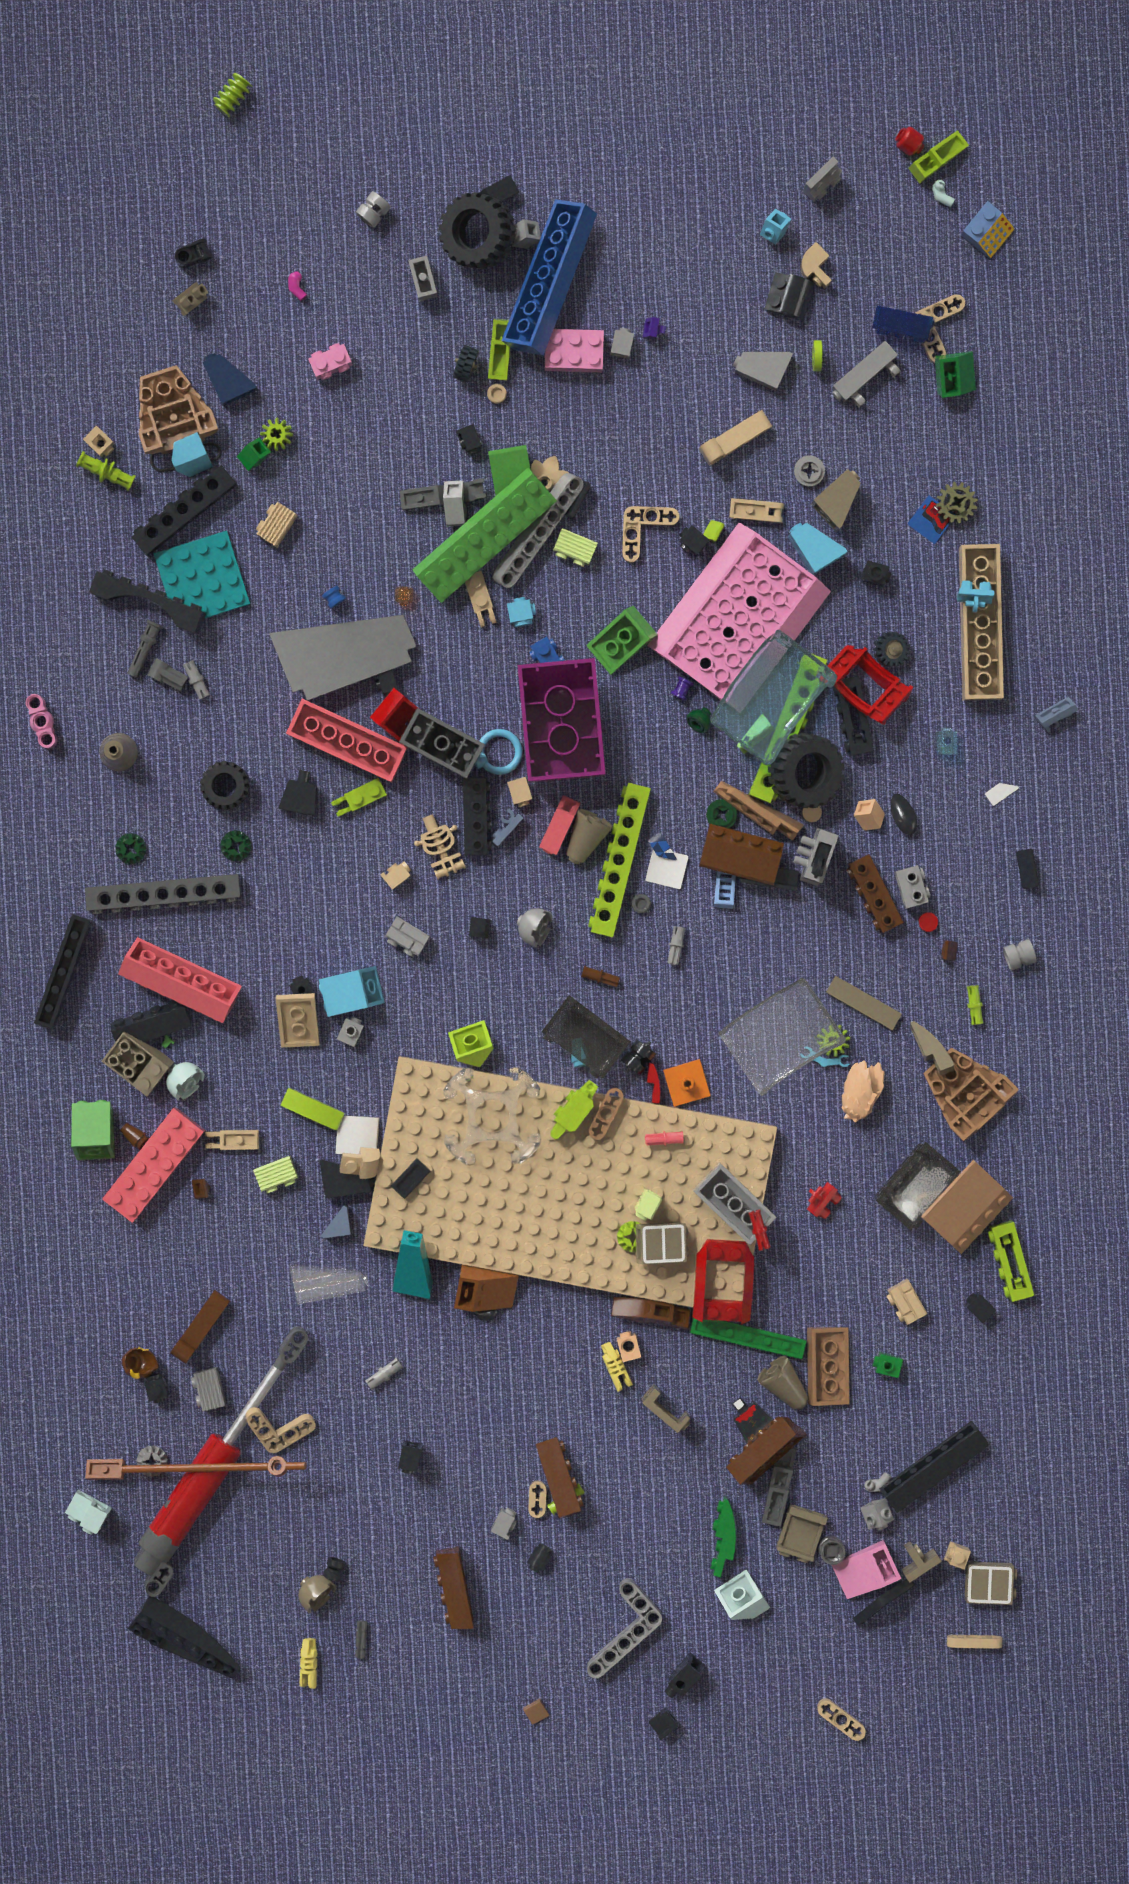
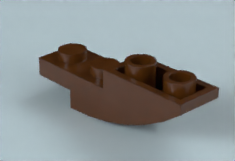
[611,1297,690,1330]

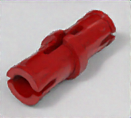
[748,1210,771,1251]

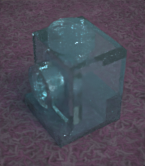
[936,728,957,755]

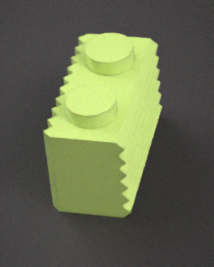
[553,528,598,567]
[253,1156,298,1193]
[634,1189,663,1221]

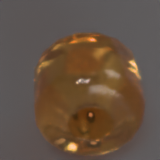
[394,586,414,606]

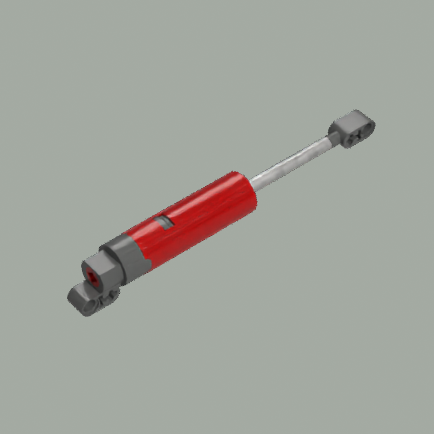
[134,1326,308,1597]

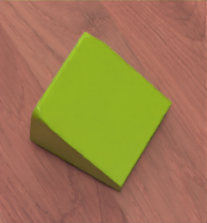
[703,520,725,543]

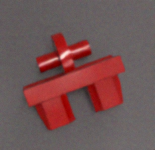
[807,1182,842,1219]

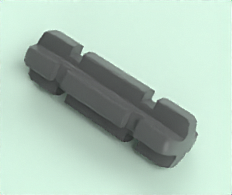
[355,1620,367,1659]

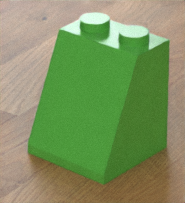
[488,445,530,496]
[71,1100,115,1160]

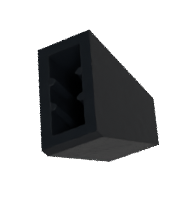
[319,1159,374,1199]

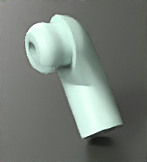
[932,180,955,208]

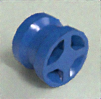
[322,586,346,609]

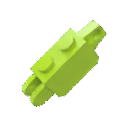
[550,1080,598,1139]

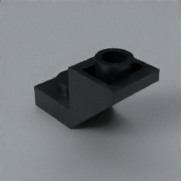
[479,175,520,214]

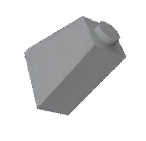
[733,352,793,391]

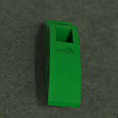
[710,1496,736,1577]

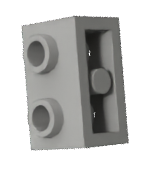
[894,865,930,909]

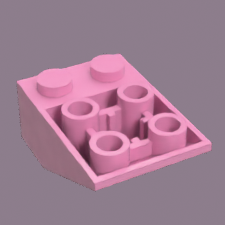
[832,1540,901,1599]

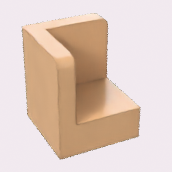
[854,799,885,830]

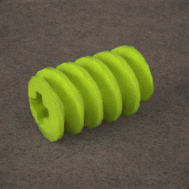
[213,73,252,118]

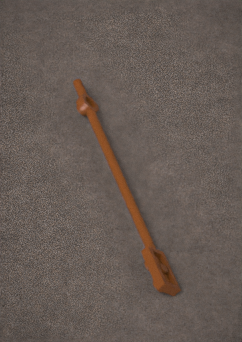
[85,1456,307,1480]

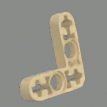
[912,294,965,364]
[622,506,679,563]
[245,1407,316,1453]

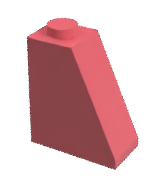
[539,795,580,855]

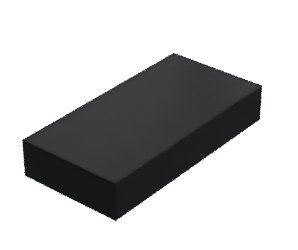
[391,1158,431,1199]

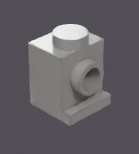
[491,1508,517,1540]

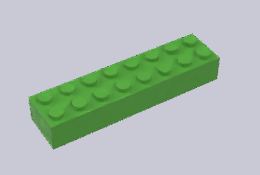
[412,468,557,603]

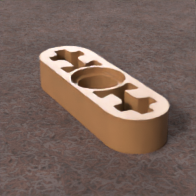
[589,1088,623,1140]

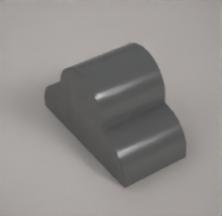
[399,708,485,779]

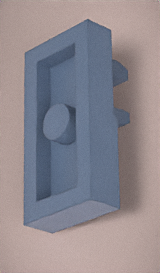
[1035,697,1078,732]
[492,809,523,846]

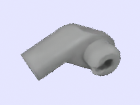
[864,1472,892,1492]

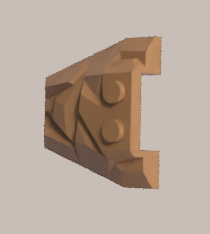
[139,365,218,454]
[923,1048,1019,1142]

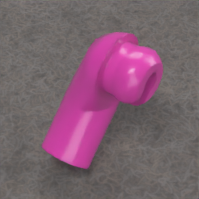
[288,272,307,301]

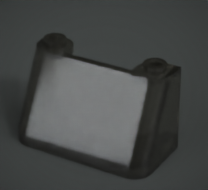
[541,995,631,1079]
[873,1140,961,1231]

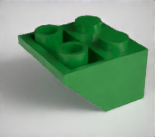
[934,351,976,398]

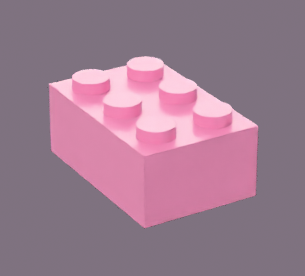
[545,329,604,373]

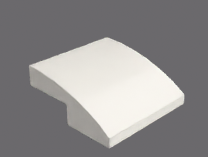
[336,1115,379,1154]

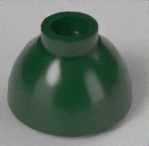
[686,707,711,733]

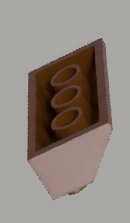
[699,824,784,886]
[726,1416,807,1485]
[433,1546,474,1629]

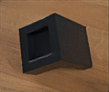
[649,1707,678,1740]

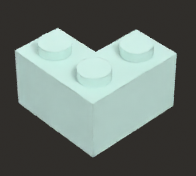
[65,1490,112,1535]

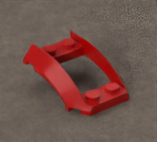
[825,645,913,725]
[693,1239,754,1325]

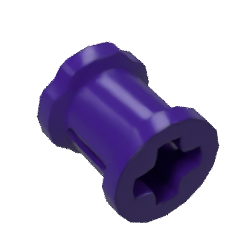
[670,676,694,701]

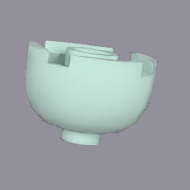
[166,1062,205,1100]

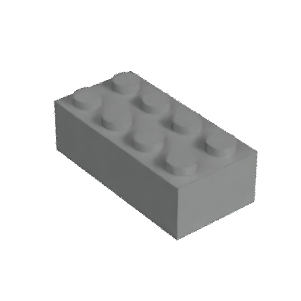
[693,1162,776,1245]

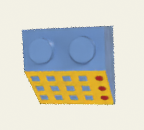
[961,201,1015,259]

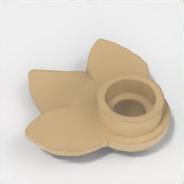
[531,456,569,491]

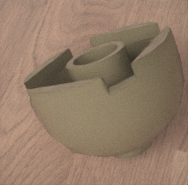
[298,1575,336,1614]

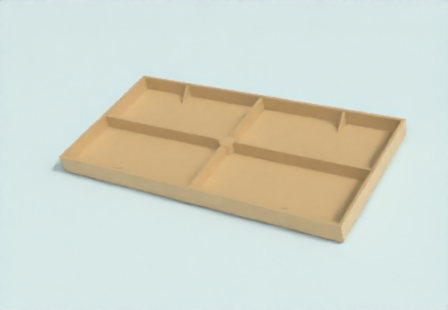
[364,1056,777,1307]

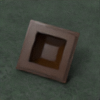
[192,1178,210,1199]

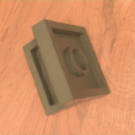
[901,1541,942,1583]

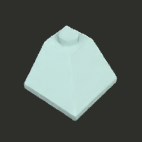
[714,1570,770,1620]

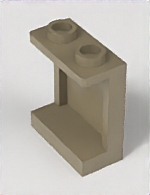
[641,1384,690,1433]
[776,1504,828,1563]

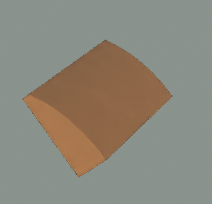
[807,1327,849,1406]

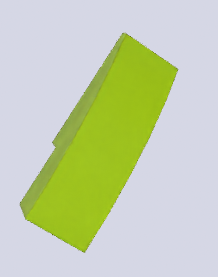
[908,130,969,183]
[488,318,510,380]
[281,1088,345,1130]

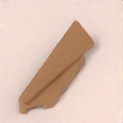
[713,781,804,841]

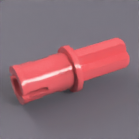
[645,1131,684,1146]

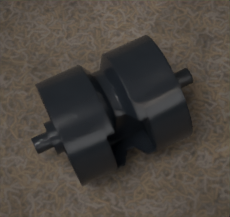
[621,1039,656,1075]

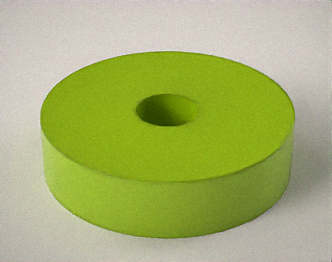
[812,340,822,371]

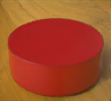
[918,913,938,932]

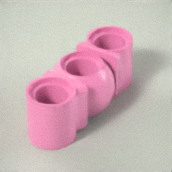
[26,694,58,749]

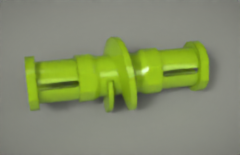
[76,451,136,491]

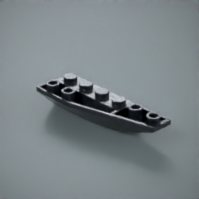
[128,1596,241,1679]

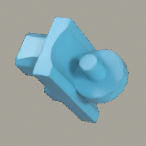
[957,581,994,613]

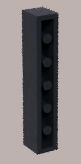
[34,914,93,1029]
[879,1421,990,1513]

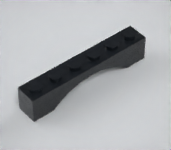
[89,569,207,634]

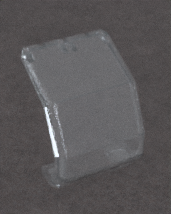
[717,978,846,1097]

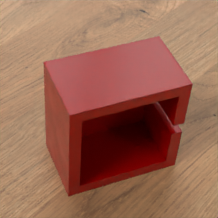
[370,688,421,746]

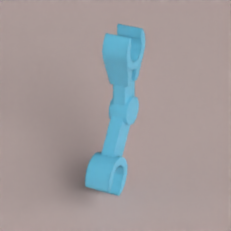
[800,1046,849,1067]

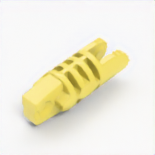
[601,1342,633,1392]
[300,1638,318,1689]

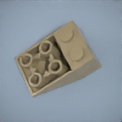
[101,1032,175,1096]

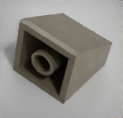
[811,469,861,533]

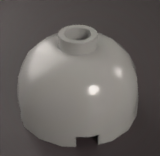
[517,908,553,948]

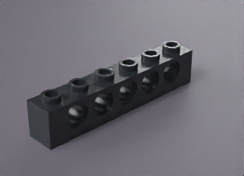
[132,465,237,557]

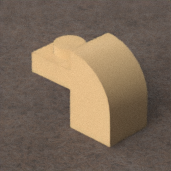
[801,242,832,289]
[340,1147,380,1179]

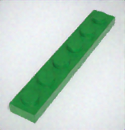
[690,1318,807,1359]

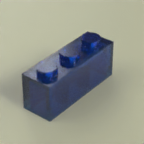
[872,305,935,343]

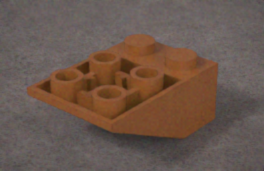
[454,1264,519,1312]

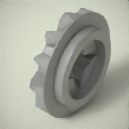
[794,456,825,487]
[136,1446,167,1477]

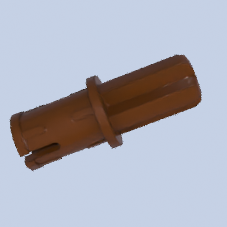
[581,966,620,987]

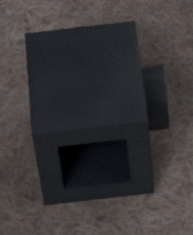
[679,525,709,556]

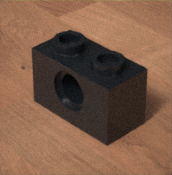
[398,1440,422,1474]

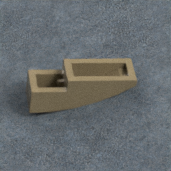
[910,1021,955,1076]

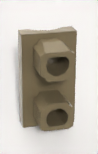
[172,282,208,316]

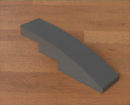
[762,1447,797,1527]

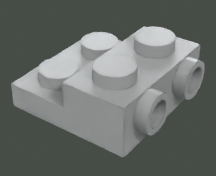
[803,156,842,202]

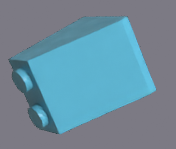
[788,522,848,575]
[319,966,385,1017]

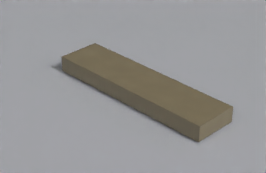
[826,976,902,1030]

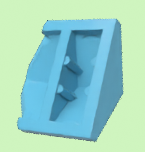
[172,432,213,477]

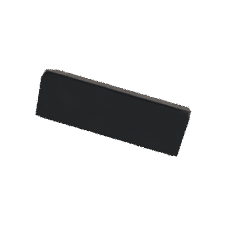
[564,481,591,519]
[1016,849,1039,889]

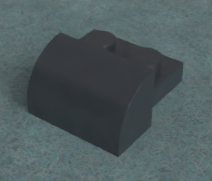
[764,272,815,321]

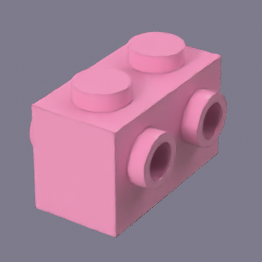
[309,343,352,380]

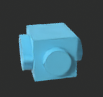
[760,209,791,245]
[507,597,536,627]

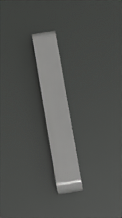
[493,473,583,588]

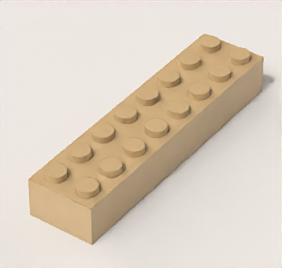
[959,544,1004,701]

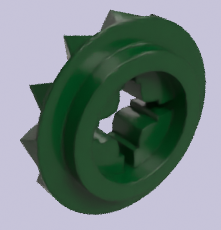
[706,799,737,828]
[220,830,251,861]
[115,833,146,864]

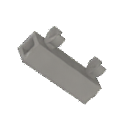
[832,340,901,407]

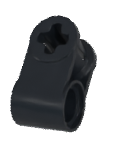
[175,238,213,268]

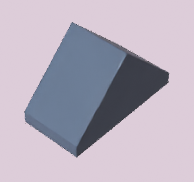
[321,1204,352,1238]

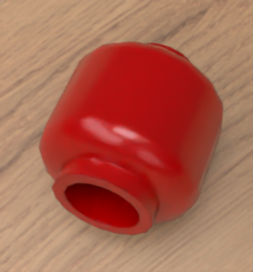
[895,127,924,156]

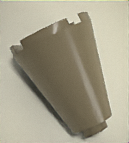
[99,733,138,771]
[567,809,613,864]
[757,1356,808,1409]

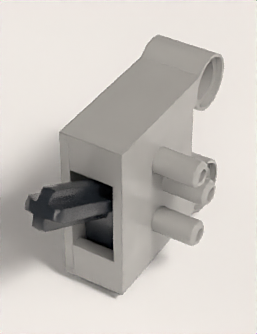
[794,828,839,886]

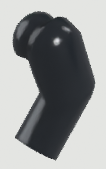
[472,1309,498,1321]

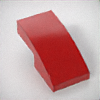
[646,1063,660,1104]

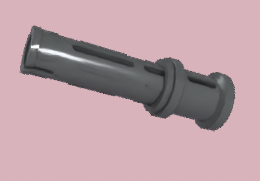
[127,619,163,678]

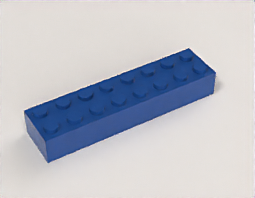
[501,199,597,356]

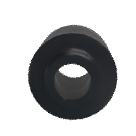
[527,1543,553,1573]

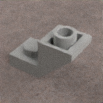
[443,480,467,527]

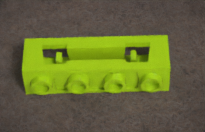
[988,1220,1034,1302]

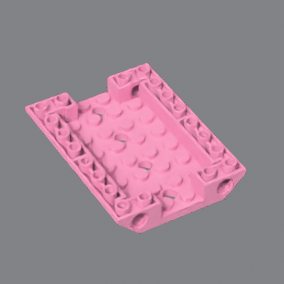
[647,523,831,714]

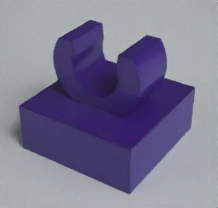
[642,317,666,339]

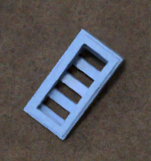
[714,871,736,909]

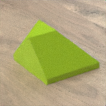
[448,1020,494,1067]

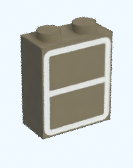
[636,1222,689,1265]
[964,1561,1017,1605]

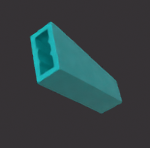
[392,1230,433,1299]

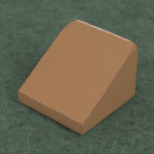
[523,1699,549,1725]

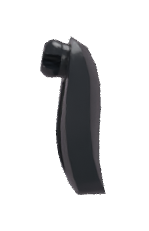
[891,793,917,835]

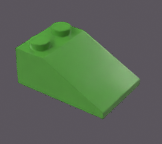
[586,606,658,675]

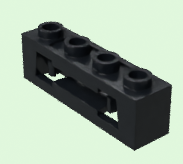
[833,676,874,756]

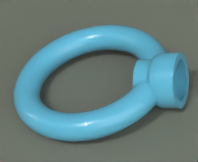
[475,729,523,775]

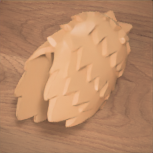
[842,1061,885,1123]

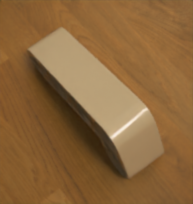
[699,410,772,466]

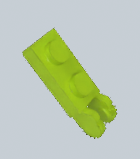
[331,778,387,817]

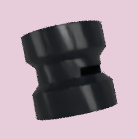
[323,1557,346,1582]

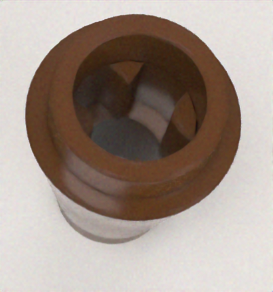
[120,1123,149,1150]

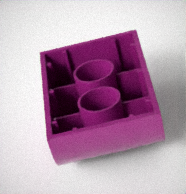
[517,658,605,783]

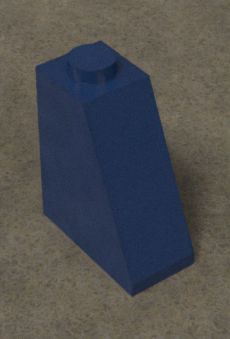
[202,353,258,406]

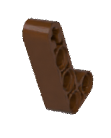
[170,1290,230,1364]

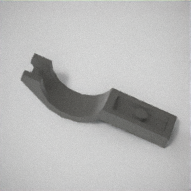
[400,478,487,510]

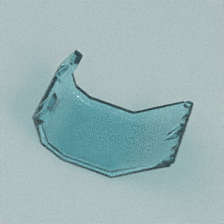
[710,630,837,766]

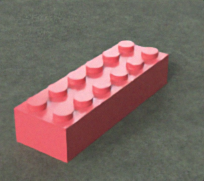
[286,699,408,783]
[118,937,242,1023]
[102,1107,206,1223]

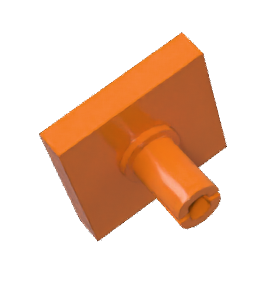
[663,1059,711,1107]

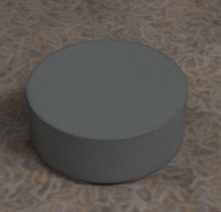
[632,894,651,913]

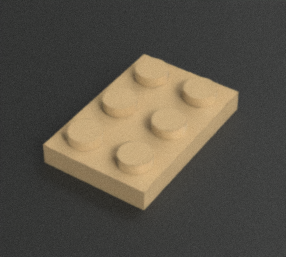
[276,993,320,1048]

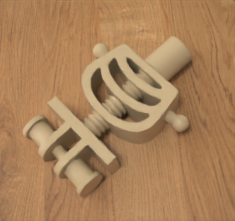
[414,814,466,880]

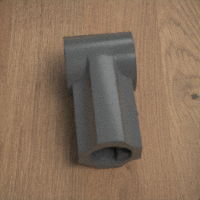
[147,658,189,691]

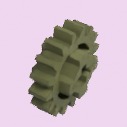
[935,482,978,524]

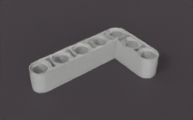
[587,1578,662,1679]

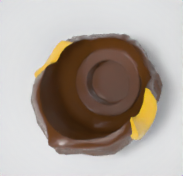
[121,1347,159,1379]

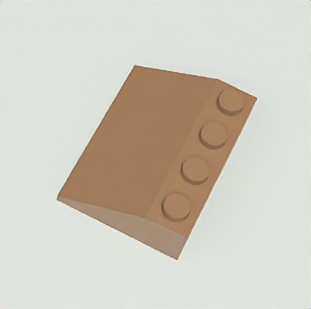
[921,1160,1013,1254]

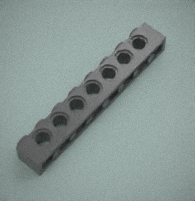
[85,874,242,914]

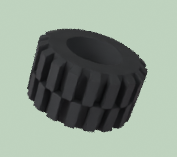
[200,761,250,810]

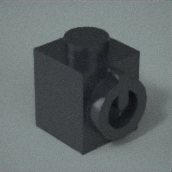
[860,560,892,587]
[144,1373,170,1403]

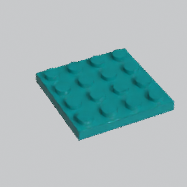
[154,530,250,619]

